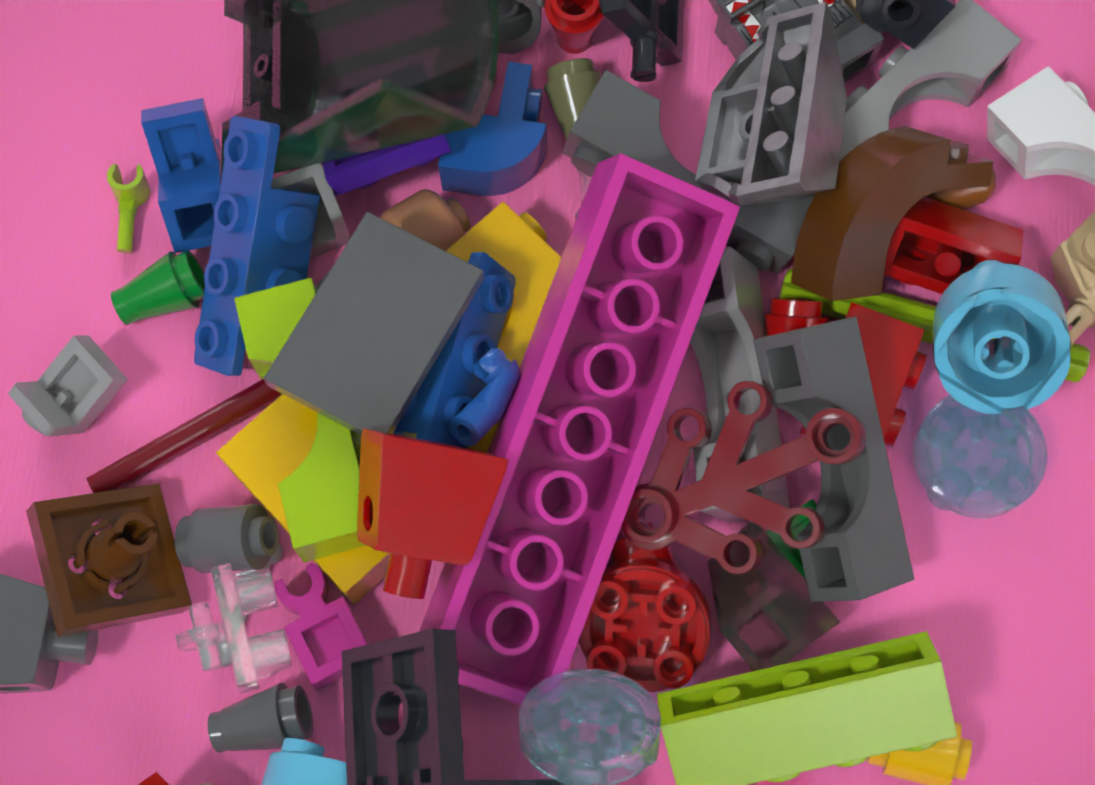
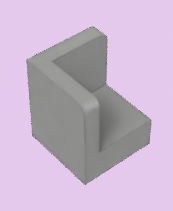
[271,161,350,259]

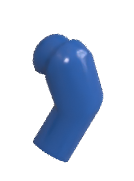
[450,347,520,446]

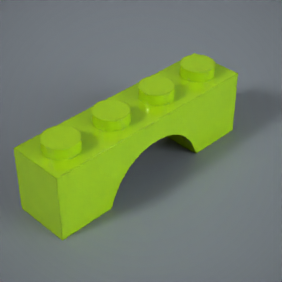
[234,278,366,563]

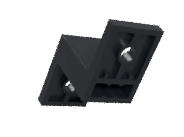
[342,628,592,785]

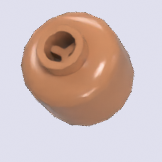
[380,189,471,251]

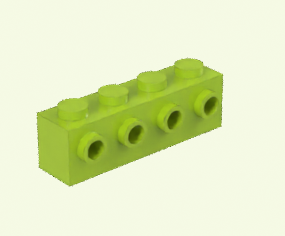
[657,631,958,785]

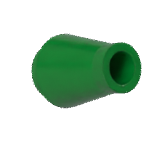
[111,250,205,325]

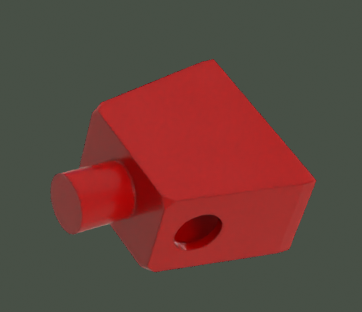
[357,428,509,599]

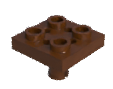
[26,483,192,637]

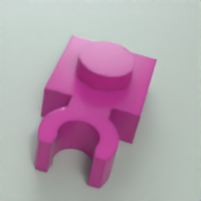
[275,563,368,690]

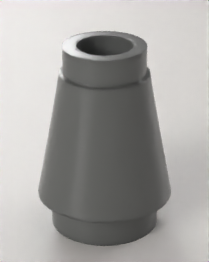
[207,683,313,753]

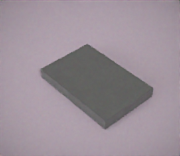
[263,212,484,436]

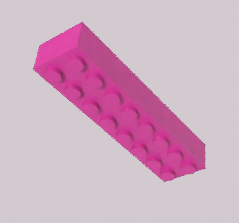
[419,153,740,716]

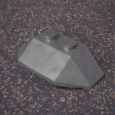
[695,2,847,205]

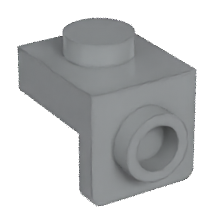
[8,335,128,437]

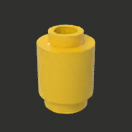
[867,722,972,785]

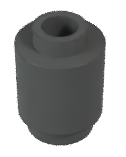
[174,504,279,573]

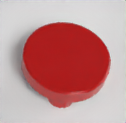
[579,559,711,693]

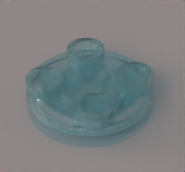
[913,395,1047,518]
[518,669,661,785]

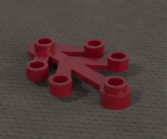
[621,381,866,574]

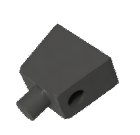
[0,574,98,694]

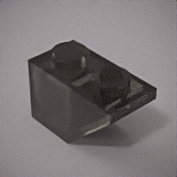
[707,522,840,671]

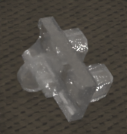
[175,563,292,694]

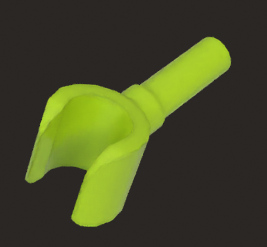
[107,164,150,253]

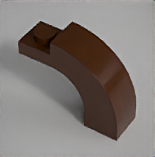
[791,126,994,301]

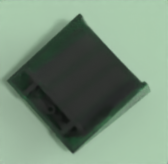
[221,0,499,179]

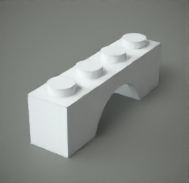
[987,66,1095,186]

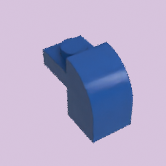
[438,61,547,196]
[141,98,224,253]

